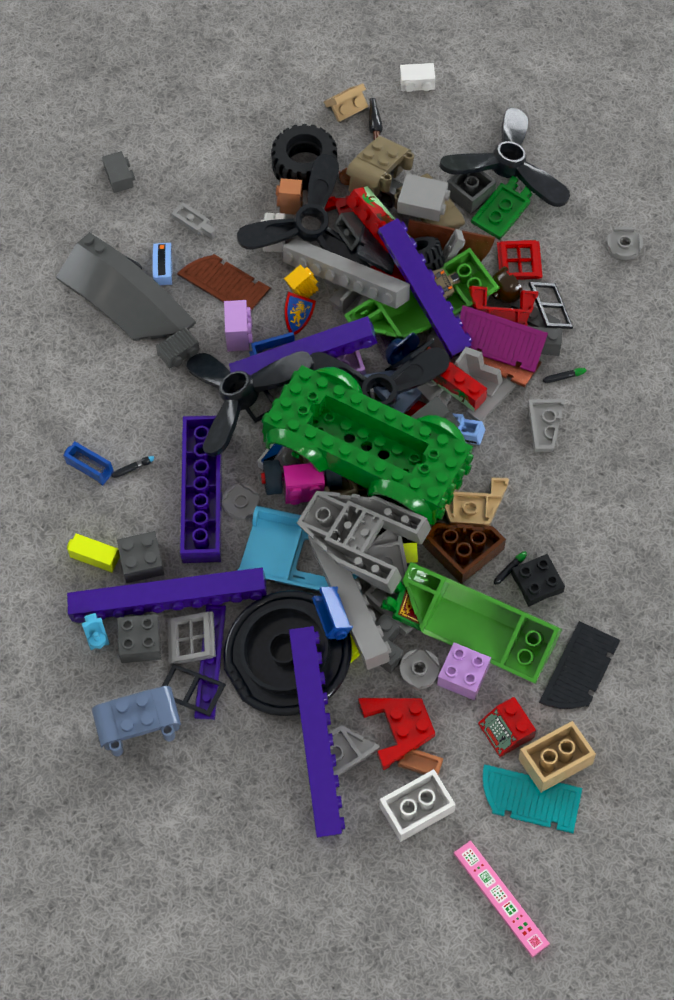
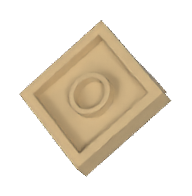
[323,83,369,122]

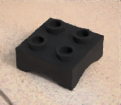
[511,554,565,607]

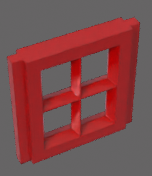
[497,240,543,280]

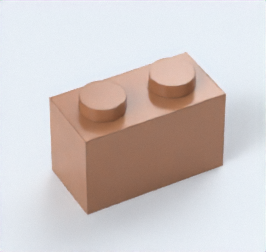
[276,178,303,215]

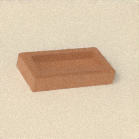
[398,750,443,775]

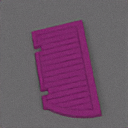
[460,305,548,373]

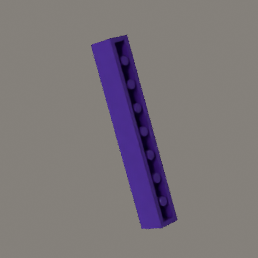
[378,218,472,359]
[229,316,378,390]

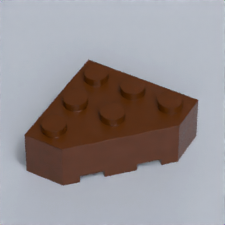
[422,523,506,584]

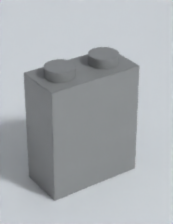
[397,174,451,222]

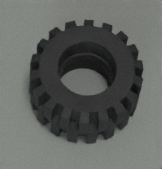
[414,236,445,271]

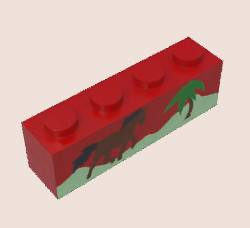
[345,186,410,253]
[426,347,488,412]

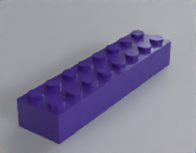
[180,416,222,563]

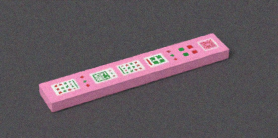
[454,840,550,958]

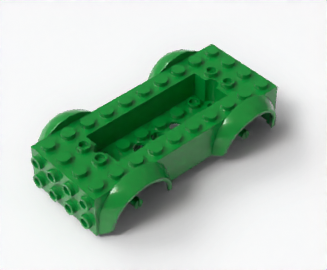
[262,365,474,525]

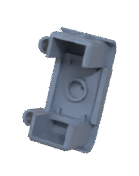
[92,686,181,756]

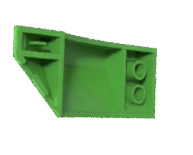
[344,248,499,338]
[403,562,562,684]

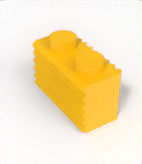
[284,265,319,298]

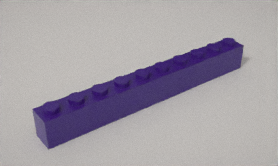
[67,567,267,623]
[289,626,345,838]

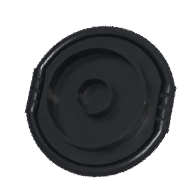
[224,590,352,716]

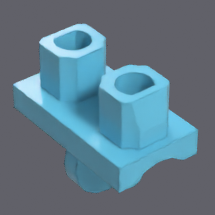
[82,613,110,650]

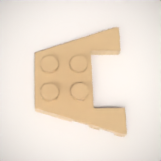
[444,478,509,527]

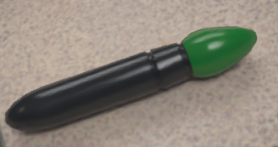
[543,368,587,383]
[494,551,527,585]

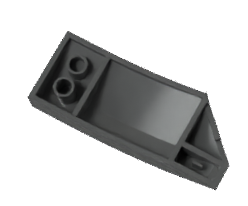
[56,232,196,341]

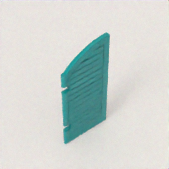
[483,764,583,833]

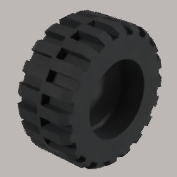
[271,124,338,192]

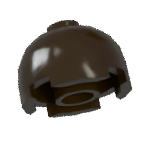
[492,266,523,303]

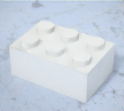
[379,769,456,842]

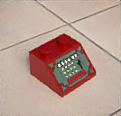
[478,697,536,757]

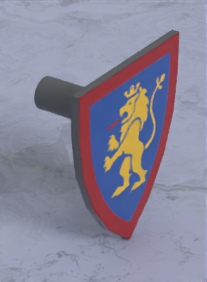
[283,291,316,335]

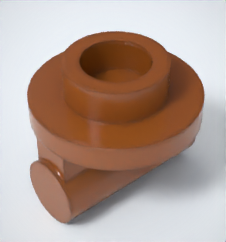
[339,168,351,185]

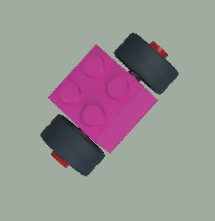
[261,460,343,505]

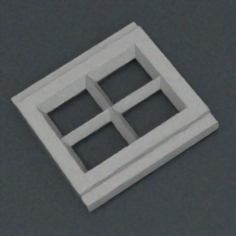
[167,612,216,665]

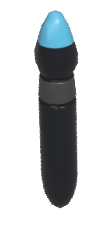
[111,456,154,478]

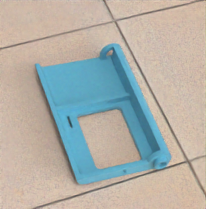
[237,506,358,592]

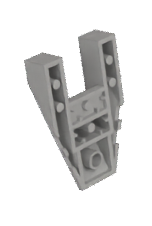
[297,491,431,594]

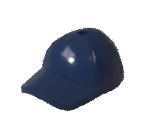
[385,332,420,365]

